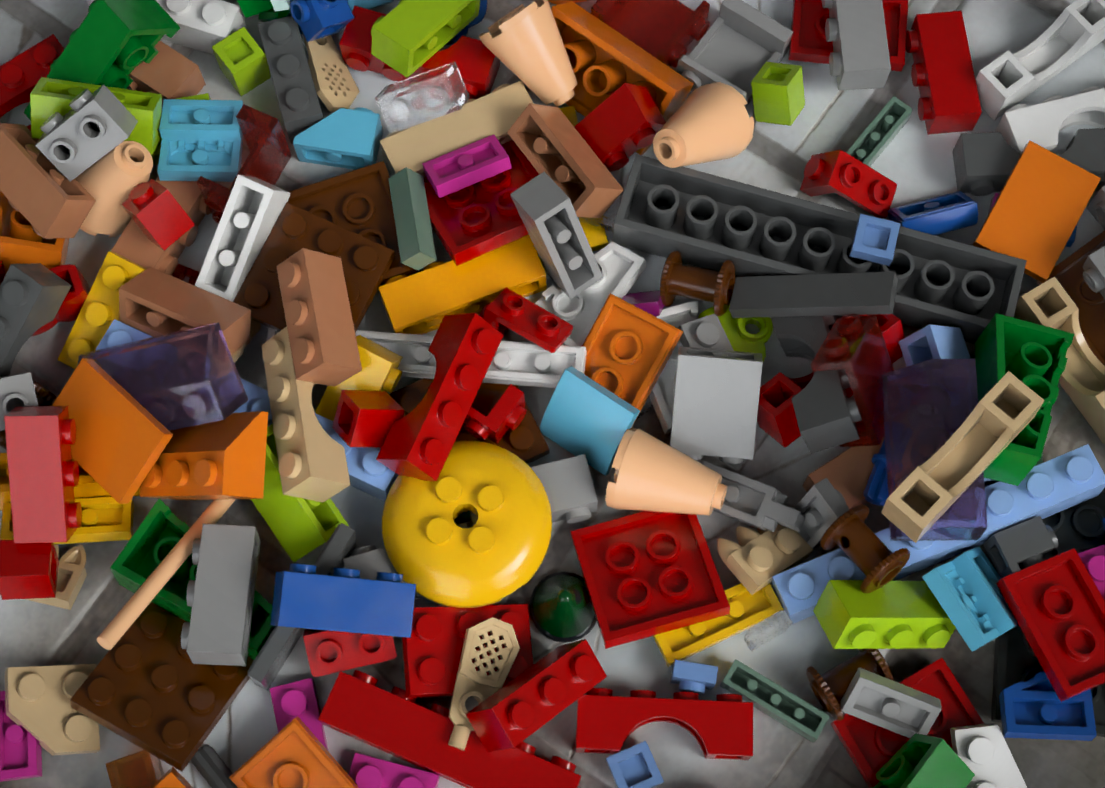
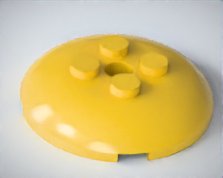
[382,441,552,608]

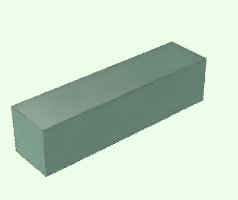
[846,96,913,167]
[388,167,437,271]
[720,659,830,742]

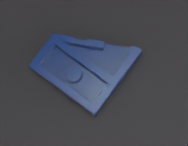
[999,671,1097,741]

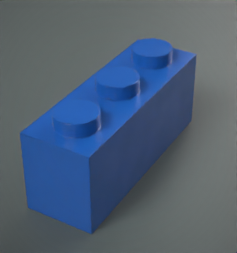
[270,563,416,638]

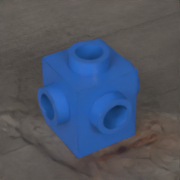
[290,0,354,42]

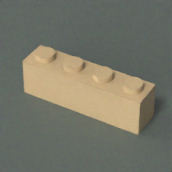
[380,80,534,178]

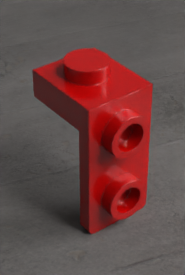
[800,149,897,218]
[479,287,573,353]
[427,383,527,444]

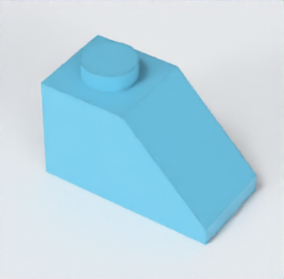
[293,107,383,170]

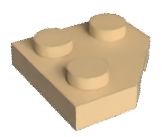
[5,664,100,756]

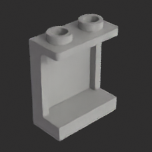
[677,0,793,108]
[670,347,763,464]

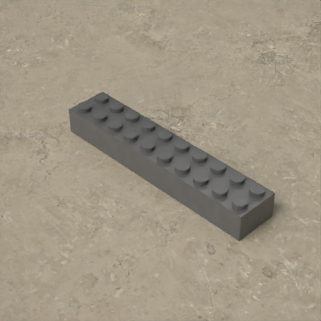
[612,154,1027,344]

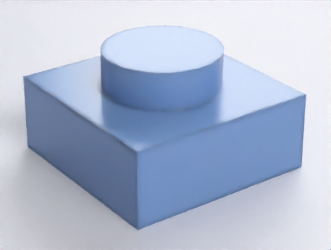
[850,213,901,266]
[670,660,718,695]
[606,741,664,788]

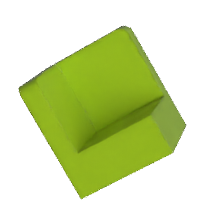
[212,27,271,97]
[751,62,805,126]

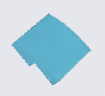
[157,99,244,182]
[539,366,640,476]
[922,546,1019,652]

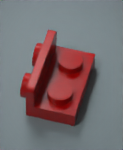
[303,629,397,677]

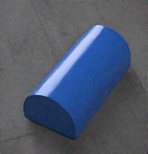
[888,191,978,236]

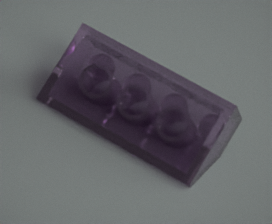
[77,322,248,431]
[881,359,987,541]

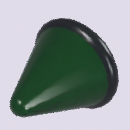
[529,572,597,643]

